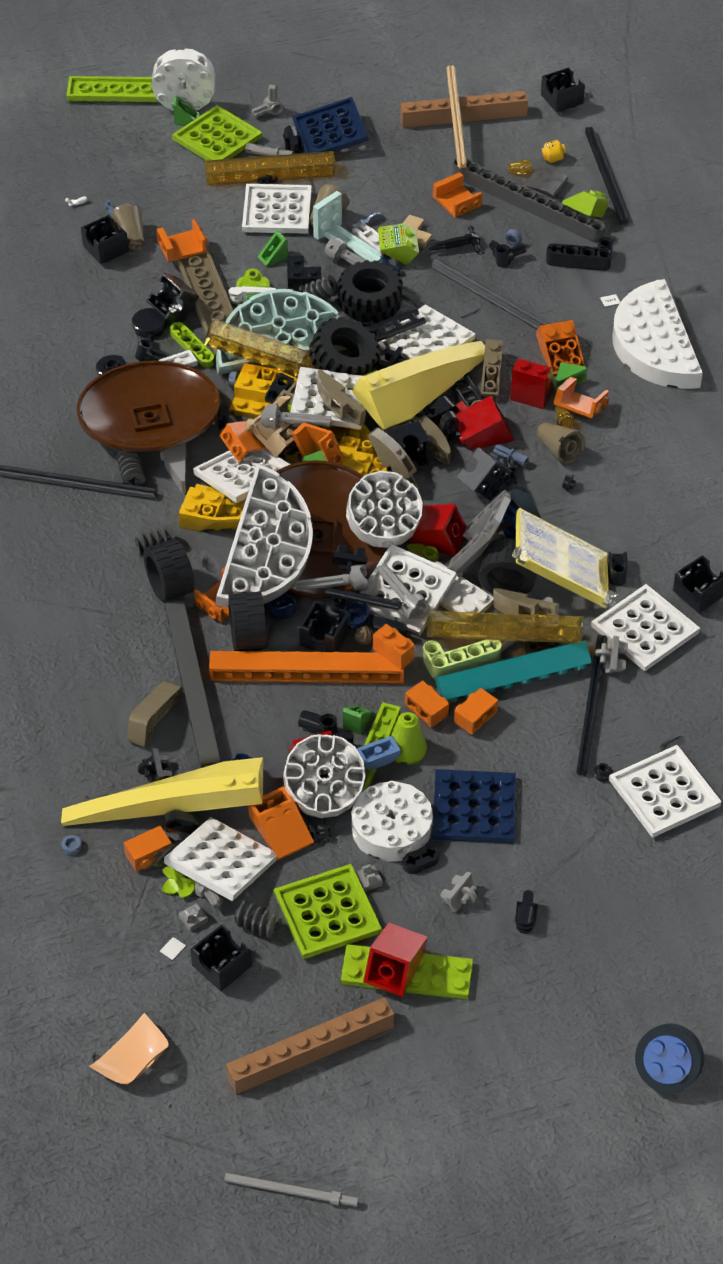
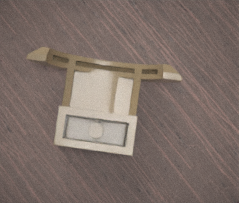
[245,395,300,457]

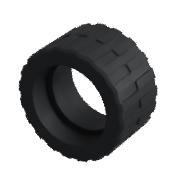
[478,538,539,594]
[143,539,195,602]
[228,591,268,651]

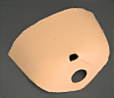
[89,1013,169,1084]

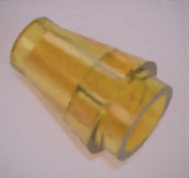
[508,159,532,175]
[555,406,574,428]

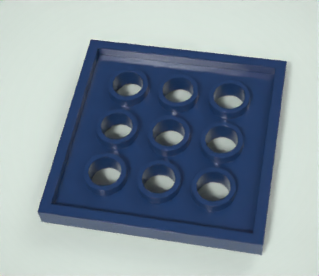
[292,97,369,161]
[432,769,516,843]

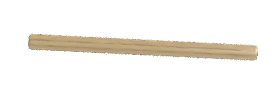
[447,65,467,169]

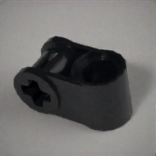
[423,396,458,428]
[607,552,628,586]

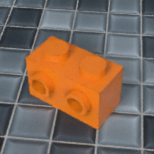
[373,624,415,670]
[405,681,449,728]
[454,688,498,735]
[123,826,172,872]

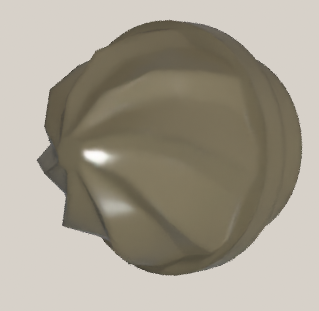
[354,625,374,645]

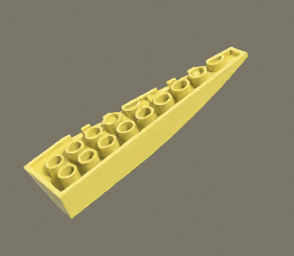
[352,341,485,431]
[61,757,263,826]

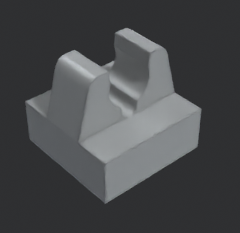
[355,864,383,892]
[179,903,208,932]

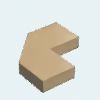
[403,215,432,248]

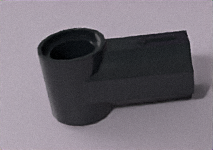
[298,710,338,736]

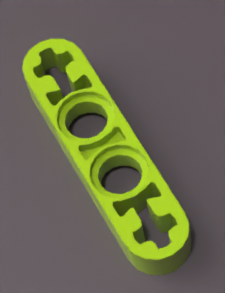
[170,322,215,368]

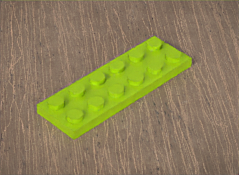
[66,76,159,102]
[341,944,473,1000]

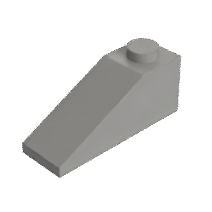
[160,443,187,494]

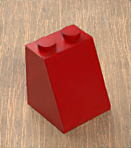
[510,358,555,409]
[456,396,514,450]
[408,504,467,556]
[363,923,428,997]

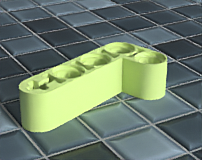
[423,638,502,679]

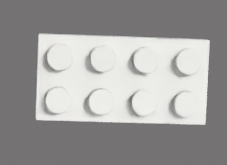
[424,561,493,625]

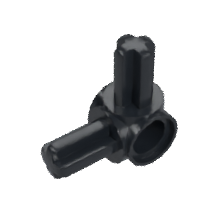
[489,240,527,267]
[135,334,170,362]

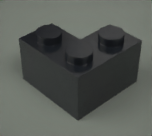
[287,256,322,291]

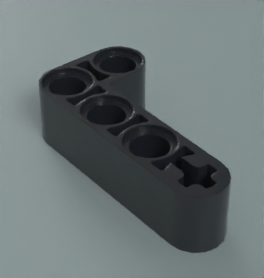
[546,237,613,271]

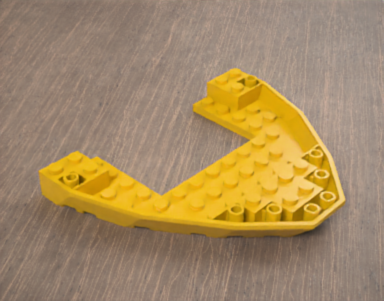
[179,363,389,531]

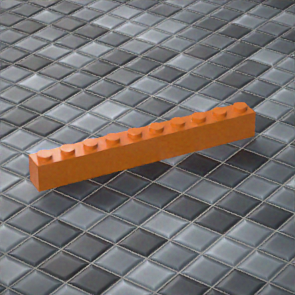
[209,650,404,683]

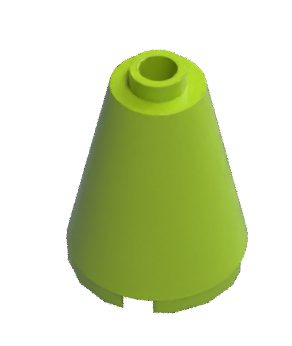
[391,712,427,765]

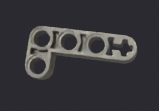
[127,680,183,748]

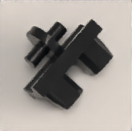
[378,347,407,371]
[332,544,368,574]
[138,748,172,783]

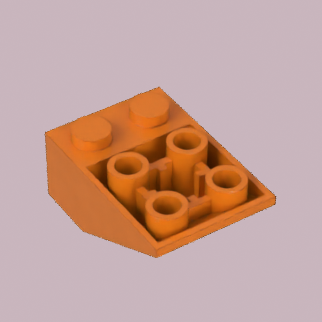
[536,320,585,375]
[248,786,314,860]

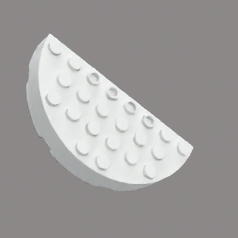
[612,279,703,389]
[215,464,313,608]

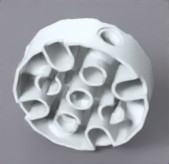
[152,49,215,111]
[346,471,423,548]
[283,734,365,818]
[351,781,433,862]

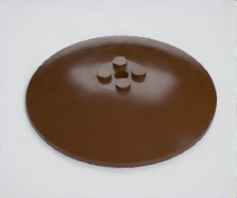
[77,361,220,452]
[276,460,388,599]

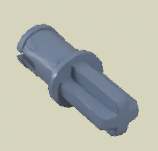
[493,444,529,468]

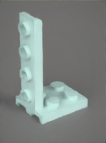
[313,191,383,262]

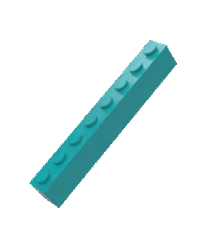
[435,640,592,703]

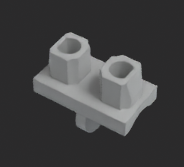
[595,636,628,674]
[440,872,478,913]

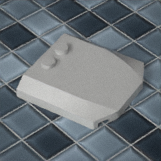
[447,490,511,574]

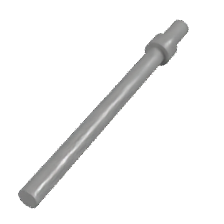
[224,1173,359,1207]

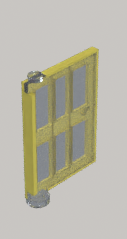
[512,508,618,610]

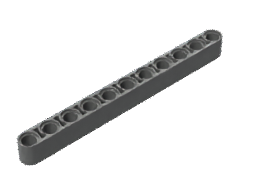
[453,158,605,243]
[165,600,220,768]

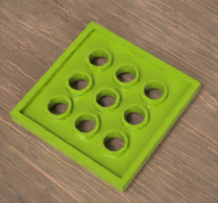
[172,105,263,168]
[274,864,382,959]

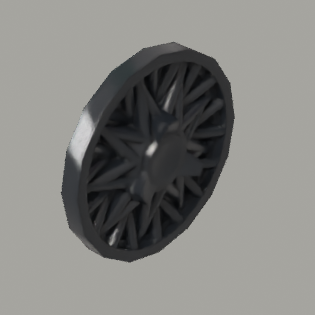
[96,355,128,376]

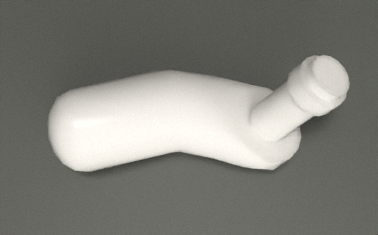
[65,196,88,206]

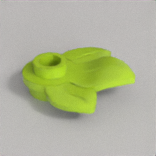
[236,268,270,288]
[407,543,439,562]
[162,866,195,898]

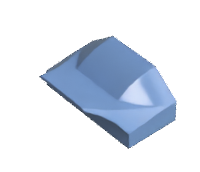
[357,736,401,770]

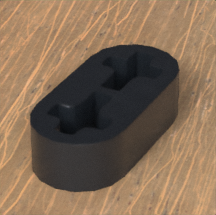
[439,411,459,442]
[164,811,202,833]
[403,845,440,874]

